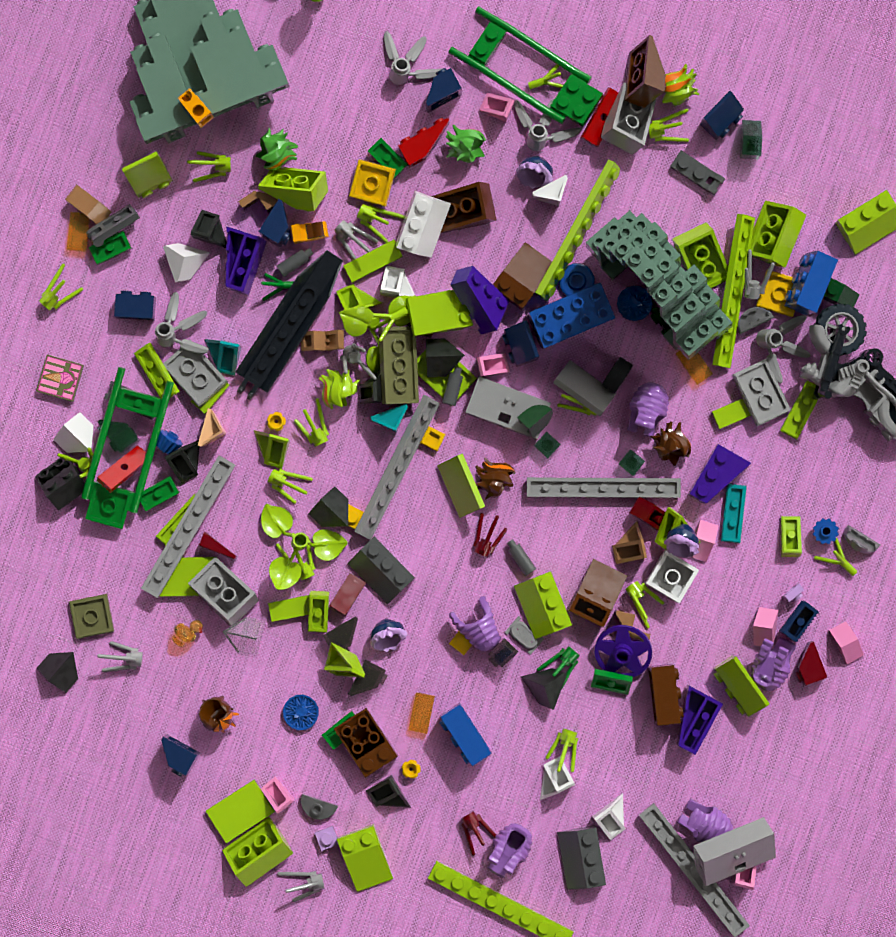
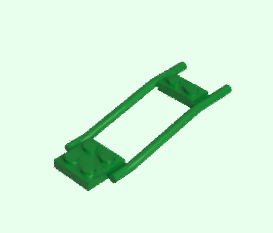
[448,6,603,127]
[81,367,174,529]

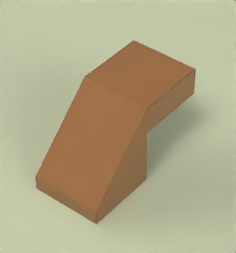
[65,184,112,224]
[238,191,284,212]
[301,330,344,351]
[615,610,651,640]

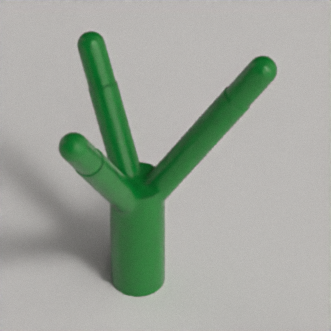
[261,273,294,301]

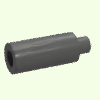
[277,248,314,277]
[442,367,463,406]
[507,539,536,576]

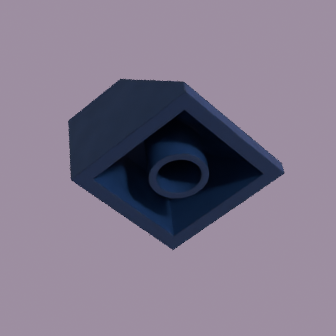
[426,68,462,113]
[700,91,744,140]
[258,199,291,248]
[502,320,539,367]
[161,734,200,777]

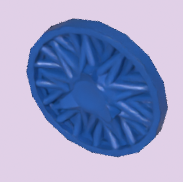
[559,263,595,296]
[617,286,653,321]
[283,694,319,730]

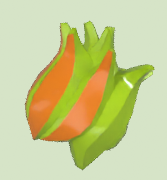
[662,64,700,106]
[319,369,360,409]

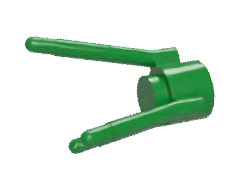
[537,646,580,689]

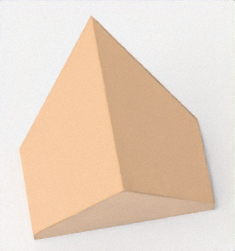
[198,408,226,447]

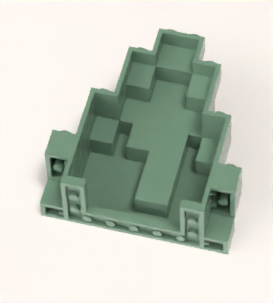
[129,0,290,144]
[586,210,732,360]

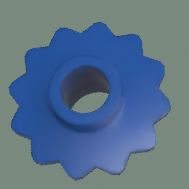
[156,430,183,454]
[813,518,839,544]

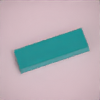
[721,484,747,543]

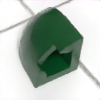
[517,405,553,438]

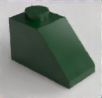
[823,278,860,308]

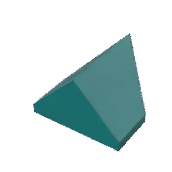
[204,339,241,376]
[371,404,408,433]

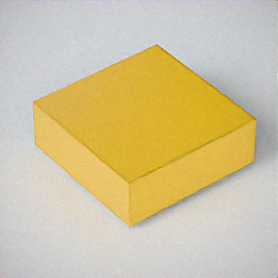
[420,426,446,452]

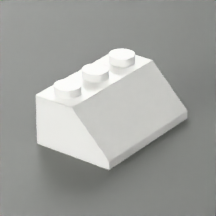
[395,191,451,258]

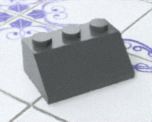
[348,536,415,604]
[557,825,606,889]

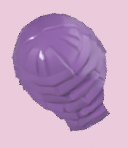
[627,382,669,438]
[449,596,501,651]
[751,637,796,691]
[677,799,733,842]
[487,823,532,878]

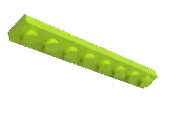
[535,159,620,302]
[712,214,755,368]
[428,860,574,937]

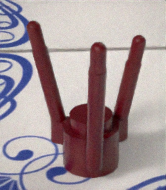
[473,513,507,557]
[461,811,497,856]

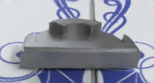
[738,307,775,334]
[844,525,880,554]
[301,794,338,820]

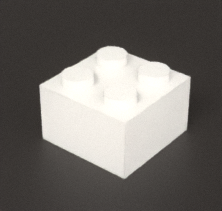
[645,550,699,603]

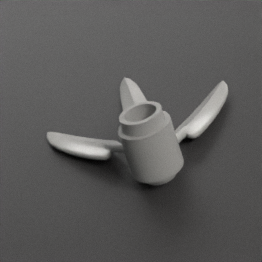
[384,31,441,85]
[514,99,581,151]
[155,292,209,354]
[756,315,811,383]

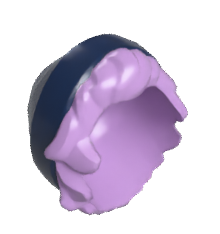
[516,156,553,189]
[664,524,699,558]
[370,618,407,652]

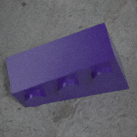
[226,226,267,296]
[450,266,509,335]
[688,444,751,504]
[677,685,723,755]

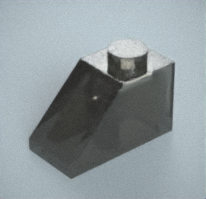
[323,616,358,651]
[488,638,518,667]
[348,659,388,696]

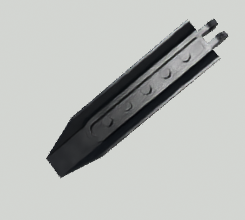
[236,250,343,400]

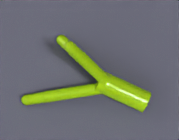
[528,64,563,90]
[372,307,409,342]
[814,538,857,576]

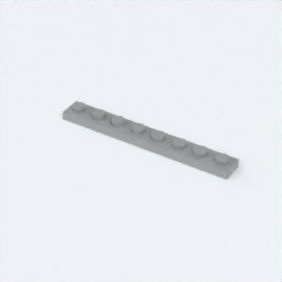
[354,395,440,540]
[141,455,236,598]
[527,477,681,498]
[639,803,750,937]

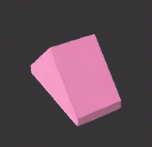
[479,93,515,122]
[477,353,510,378]
[692,520,718,562]
[753,607,779,648]
[829,621,864,664]
[261,777,294,814]
[731,865,757,890]

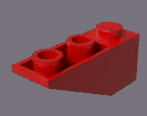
[398,117,449,168]

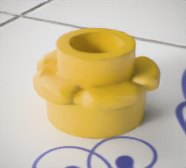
[267,412,286,431]
[402,760,421,779]

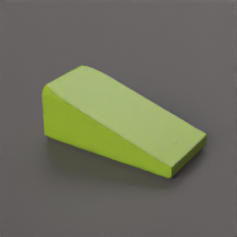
[781,516,802,557]
[308,591,329,633]

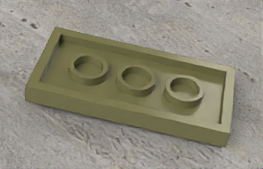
[378,326,419,404]

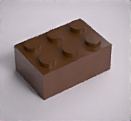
[648,664,684,726]

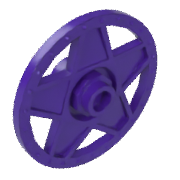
[594,625,652,677]

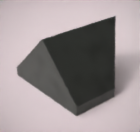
[190,210,227,248]
[426,338,465,378]
[359,370,382,404]
[165,440,200,483]
[308,486,349,527]
[37,652,79,693]
[520,668,567,710]
[366,775,411,808]

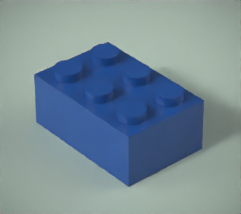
[784,251,838,315]
[439,703,492,766]

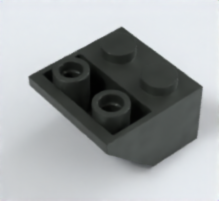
[35,454,86,511]

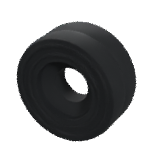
[602,357,633,393]

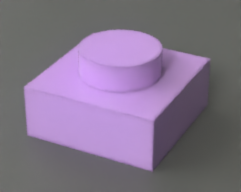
[783,584,804,602]
[315,826,339,851]

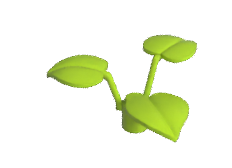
[339,295,416,374]
[261,504,348,590]

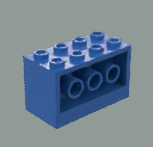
[526,283,615,349]

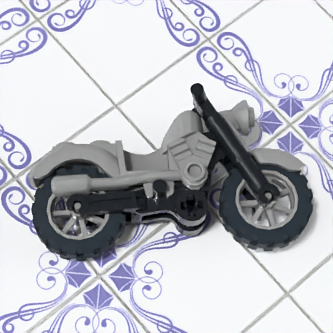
[799,304,896,441]

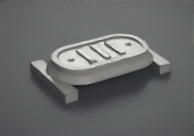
[505,616,544,655]

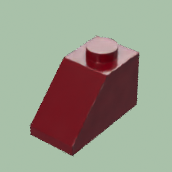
[629,497,665,530]
[795,641,828,686]

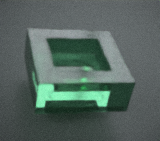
[534,432,561,459]
[618,449,645,476]

